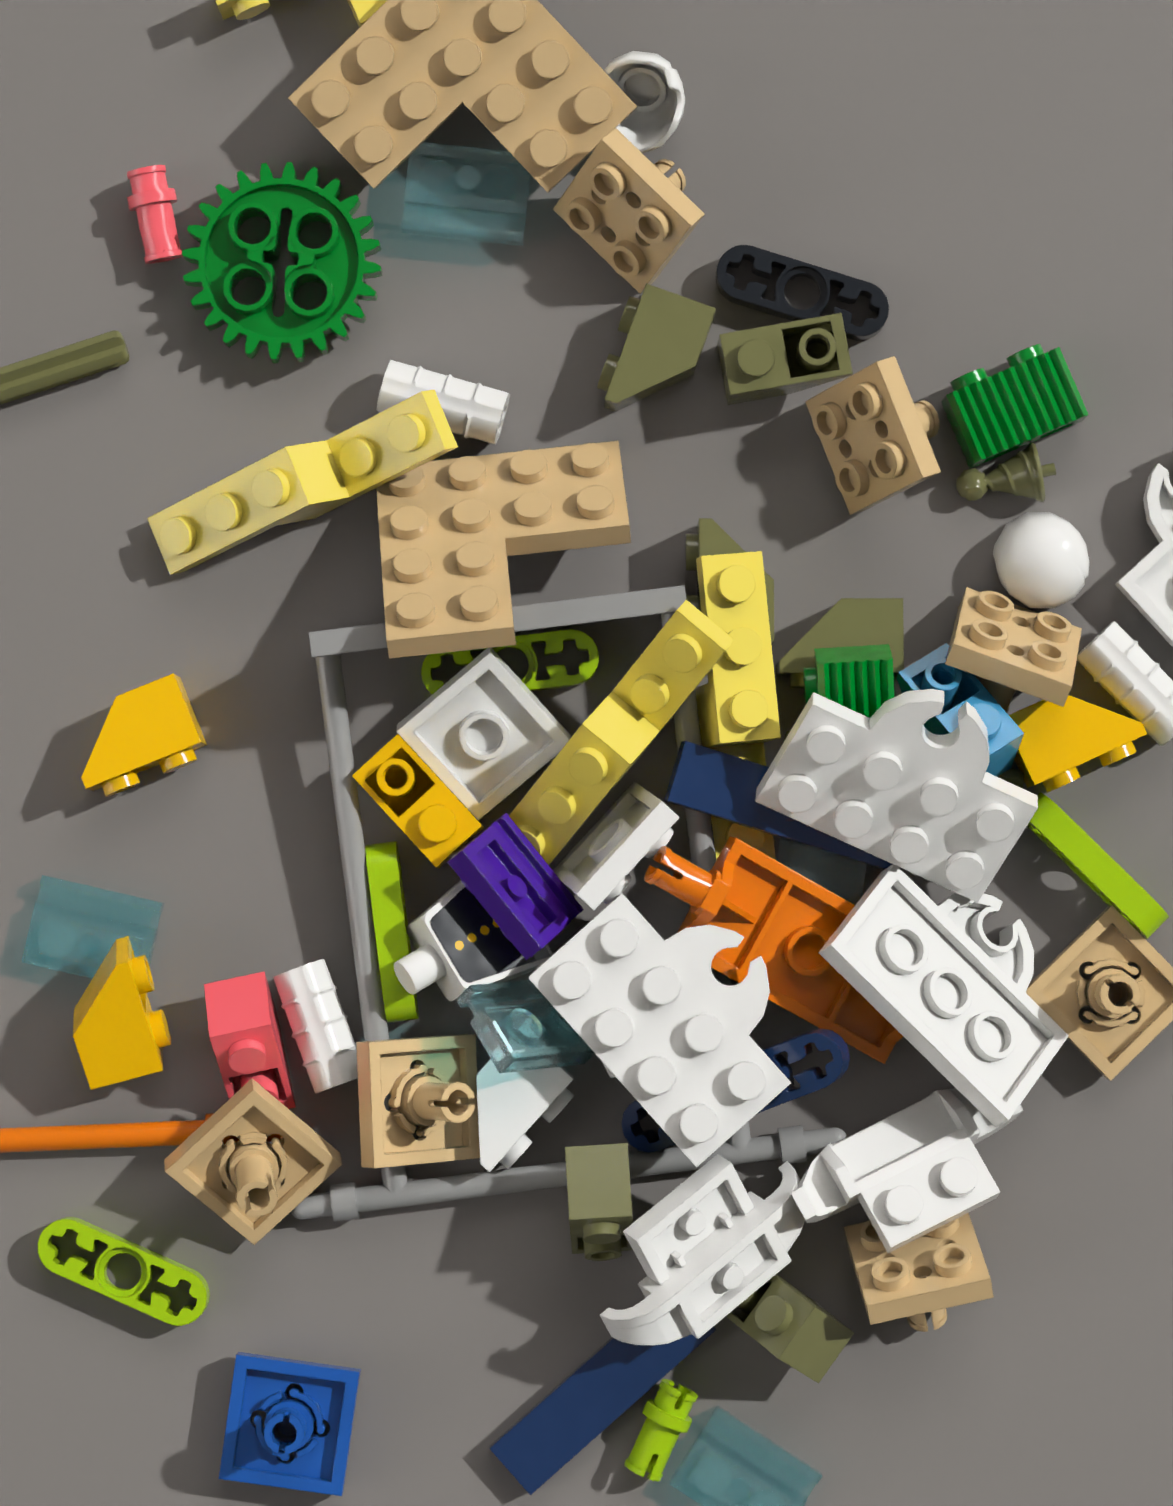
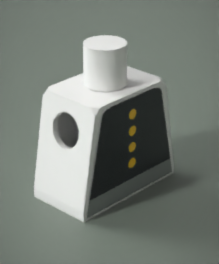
[394,880,553,1002]

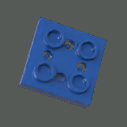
[218,1352,361,1496]

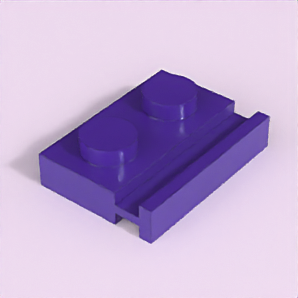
[448,813,584,960]

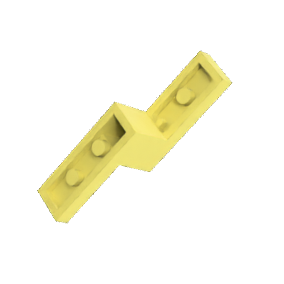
[147,390,458,575]
[695,551,781,860]
[509,600,735,865]

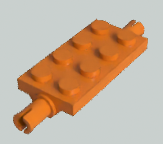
[644,836,904,1064]

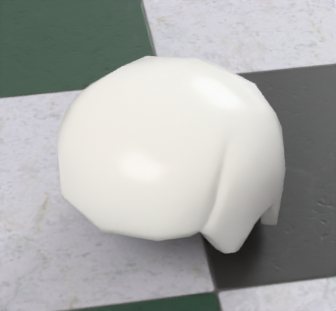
[604,51,685,154]
[993,512,1090,608]

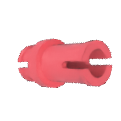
[127,165,183,264]

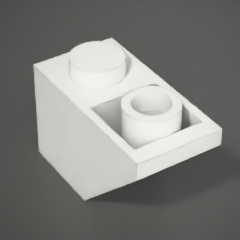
[476,1028,574,1172]

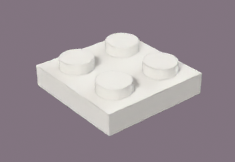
[397,648,571,820]
[553,782,680,910]

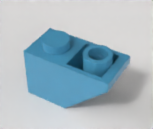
[896,643,1024,777]

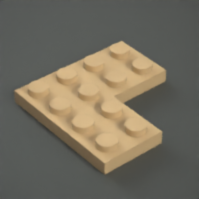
[288,0,637,193]
[376,441,631,659]

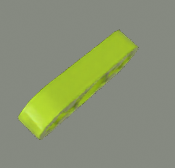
[421,629,599,694]
[1027,792,1169,940]
[365,841,419,1023]
[38,1217,210,1326]

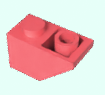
[204,971,296,1109]

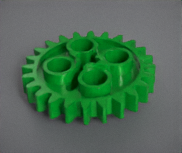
[182,162,382,364]

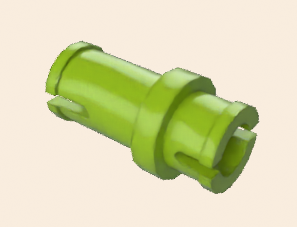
[624,1379,698,1482]

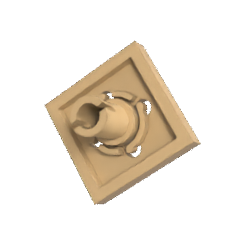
[553,128,705,294]
[805,356,941,515]
[945,587,1082,713]
[1026,905,1173,1081]
[356,1034,480,1168]
[164,1079,342,1245]
[844,1213,994,1332]

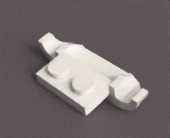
[791,1088,1024,1253]
[600,1154,805,1346]

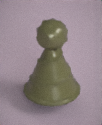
[956,442,1056,502]

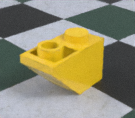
[81,673,207,797]
[1009,695,1147,793]
[352,734,484,868]
[73,936,171,1090]

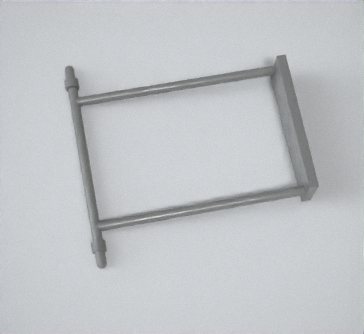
[290,585,847,1222]

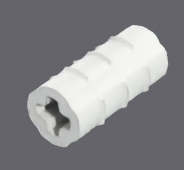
[377,360,510,445]
[1077,621,1173,746]
[273,959,358,1094]

